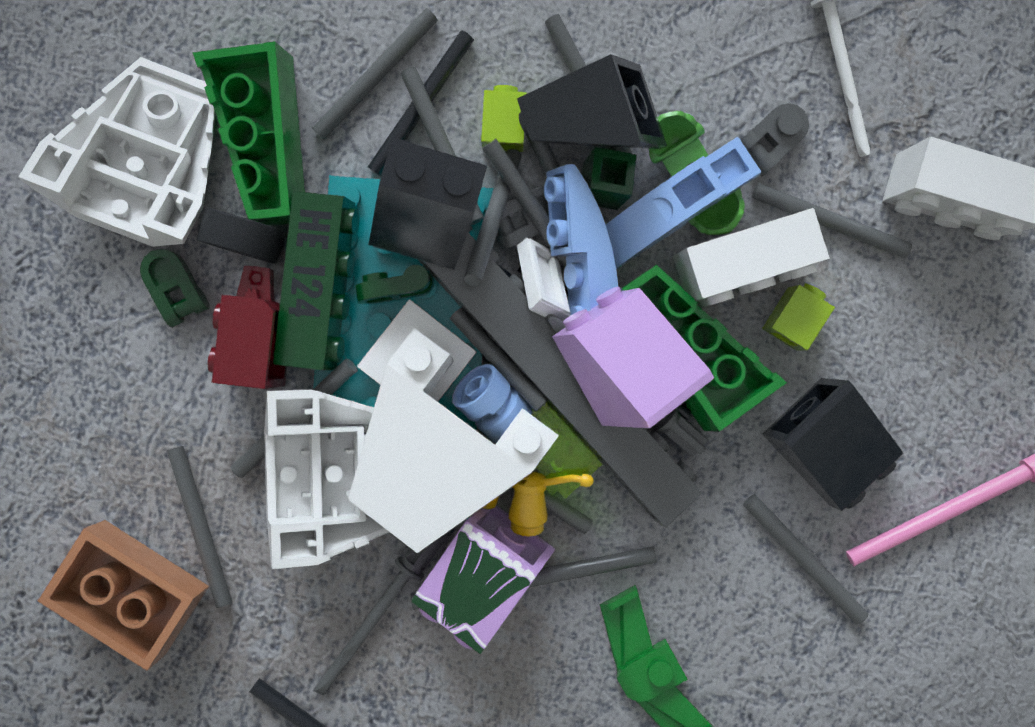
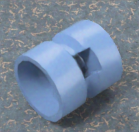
[452,364,532,443]

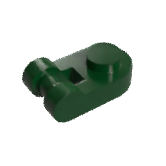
[140,249,210,328]
[355,265,434,304]

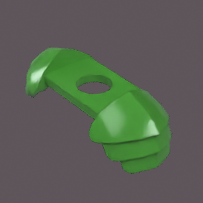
[649,111,745,235]

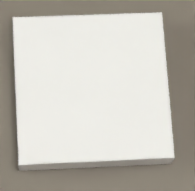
[357,299,477,402]

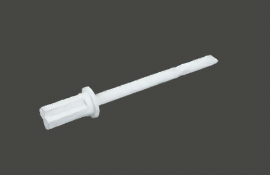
[811,0,870,157]

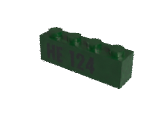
[273,191,360,370]

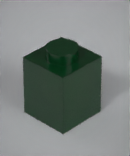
[581,147,637,210]

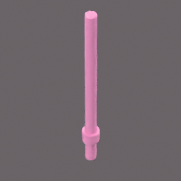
[846,454,1035,566]

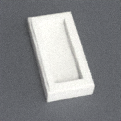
[517,237,571,321]

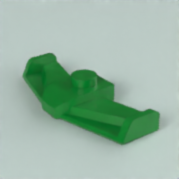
[600,585,714,727]

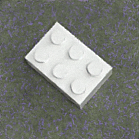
[882,136,1035,240]
[672,208,830,308]

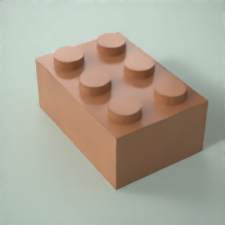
[38,520,209,671]

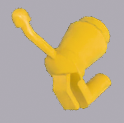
[483,471,594,537]

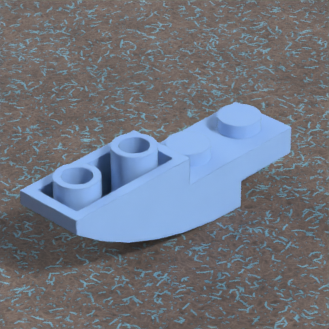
[606,137,761,269]
[544,164,618,315]

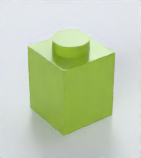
[481,85,527,152]
[762,283,835,351]

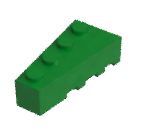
[192,42,305,226]
[620,265,787,432]

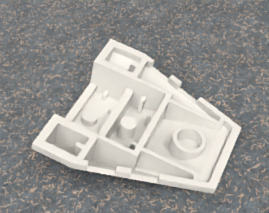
[18,57,216,247]
[264,389,389,569]

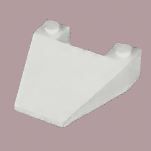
[348,328,559,553]

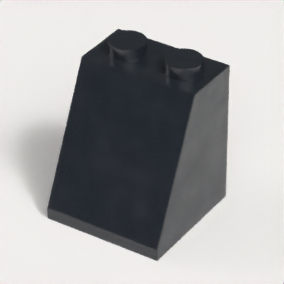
[517,54,667,149]
[368,137,487,270]
[762,378,904,511]

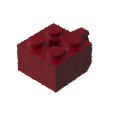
[208,266,287,389]

